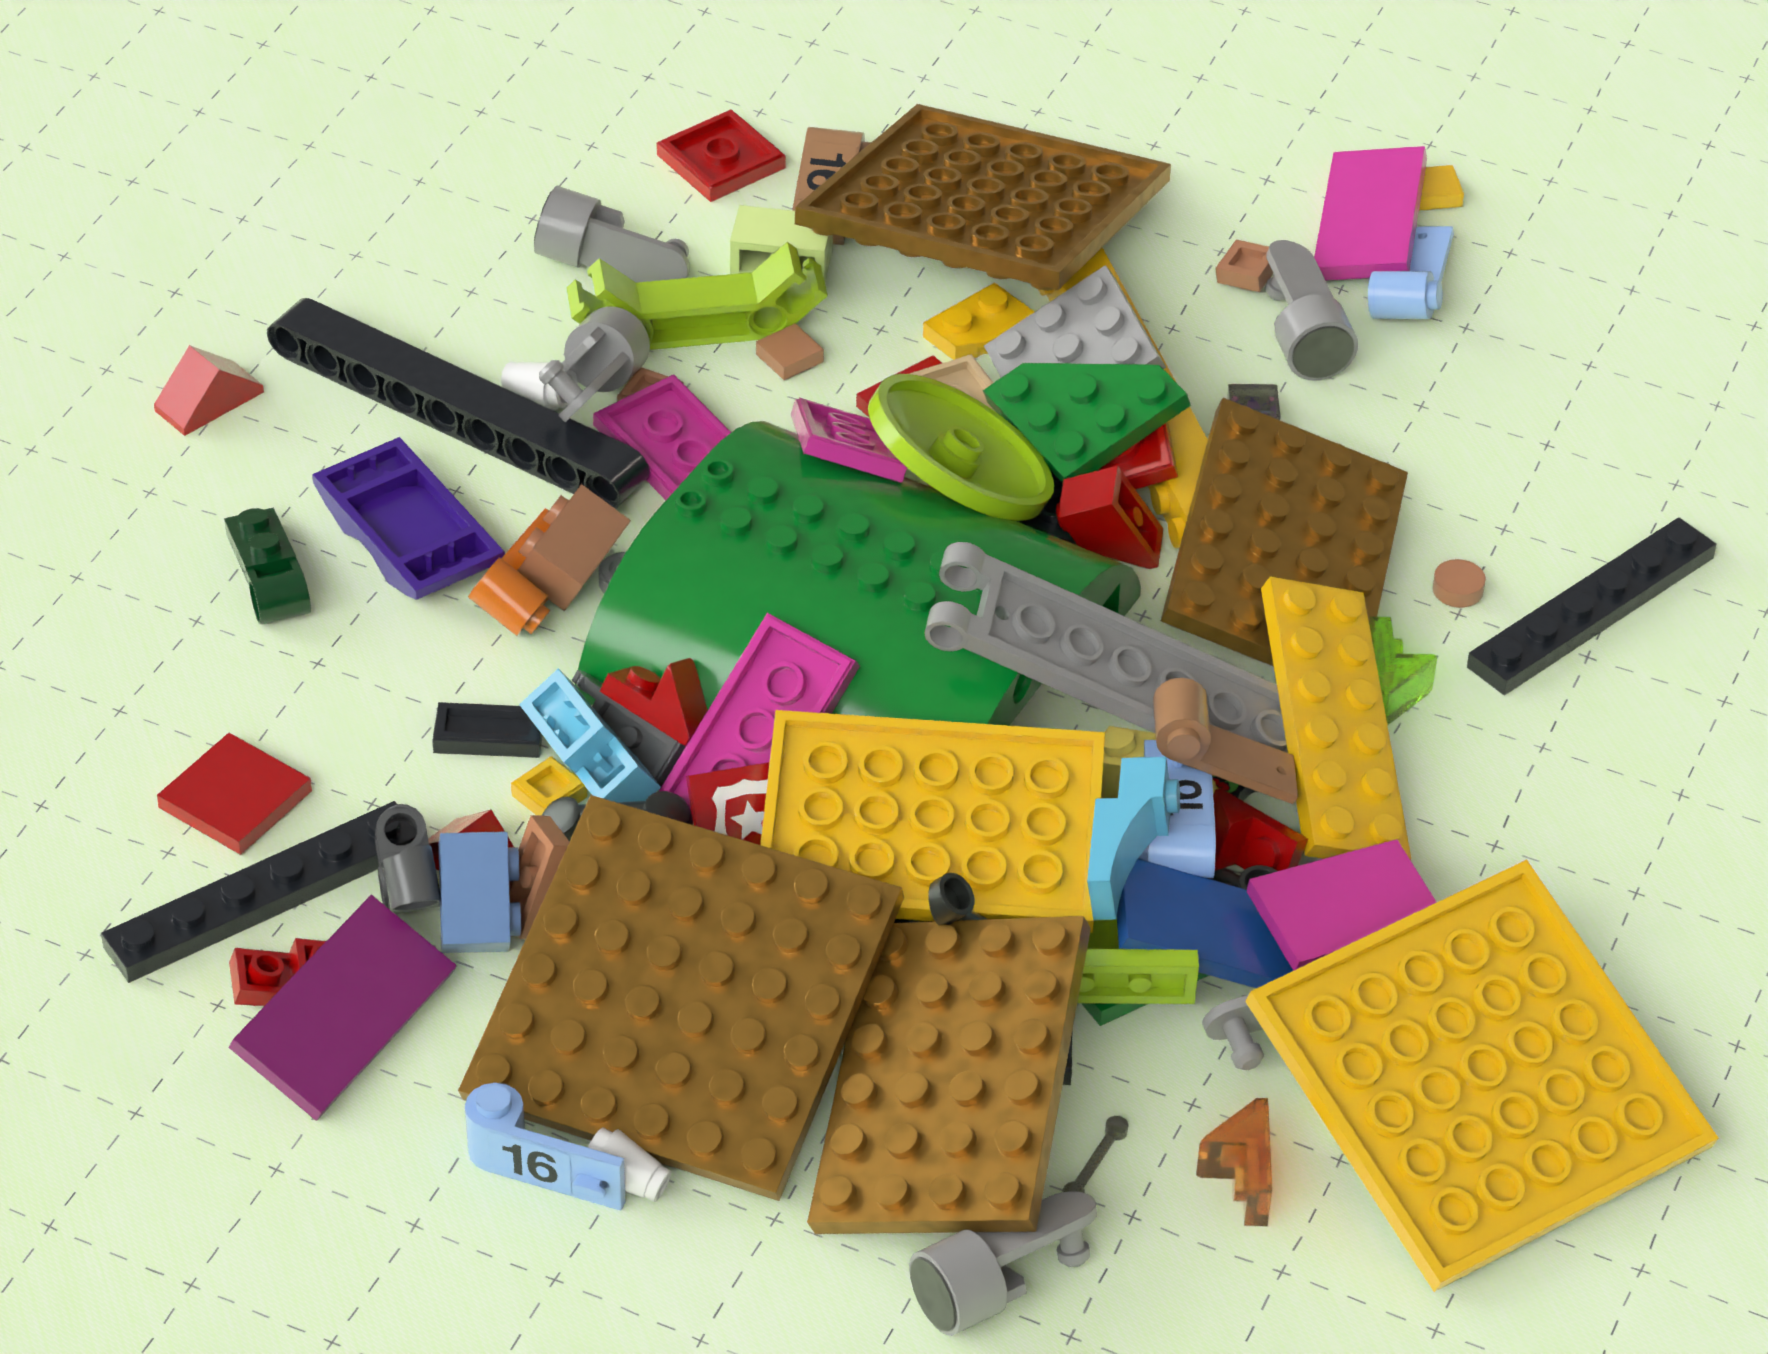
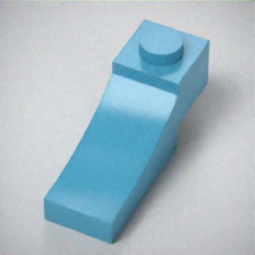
[519,668,661,802]
[1087,757,1180,920]

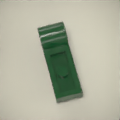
[224,507,311,625]

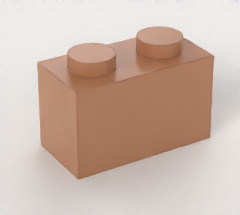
[517,484,631,611]

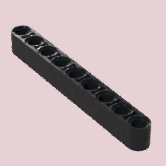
[267,298,650,509]

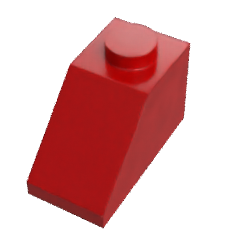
[1056,465,1164,569]

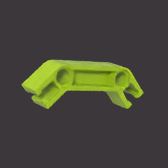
[566,242,828,350]

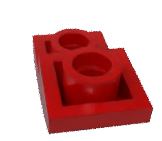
[229,938,326,1006]

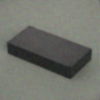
[432,702,543,758]

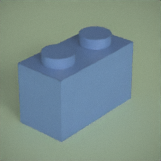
[438,832,521,953]

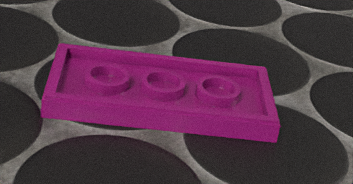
[228,894,457,1121]

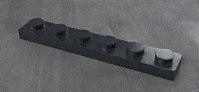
[1467,517,1717,696]
[101,801,416,983]

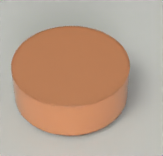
[1432,559,1486,608]

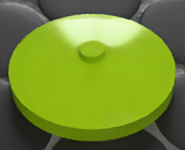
[868,374,1054,521]

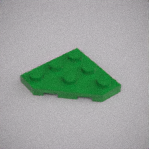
[983,363,1191,483]

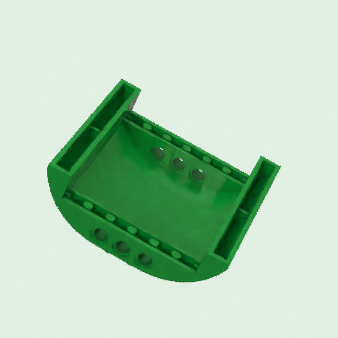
[574,421,1141,726]

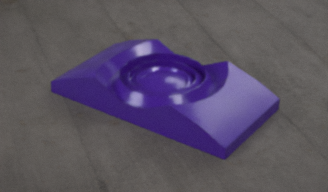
[312,437,505,600]

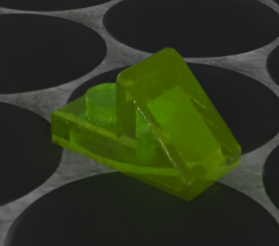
[1369,617,1437,725]

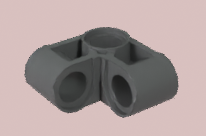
[375,804,441,914]

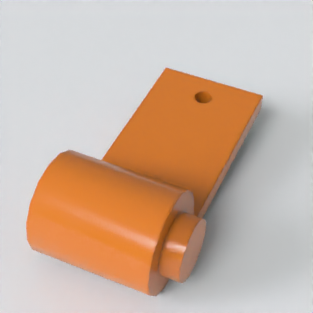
[468,508,551,636]

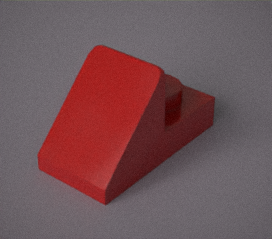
[599,658,708,746]
[1213,788,1308,871]

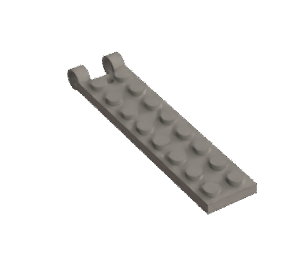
[925,542,1288,753]

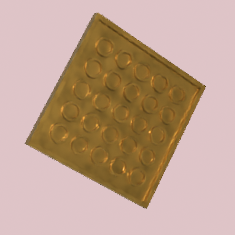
[794,104,1171,291]
[458,795,904,1201]

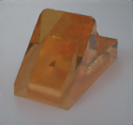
[1196,1098,1272,1226]

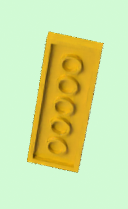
[1261,577,1412,860]

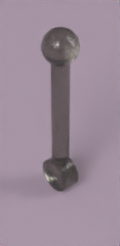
[1062,1116,1129,1193]

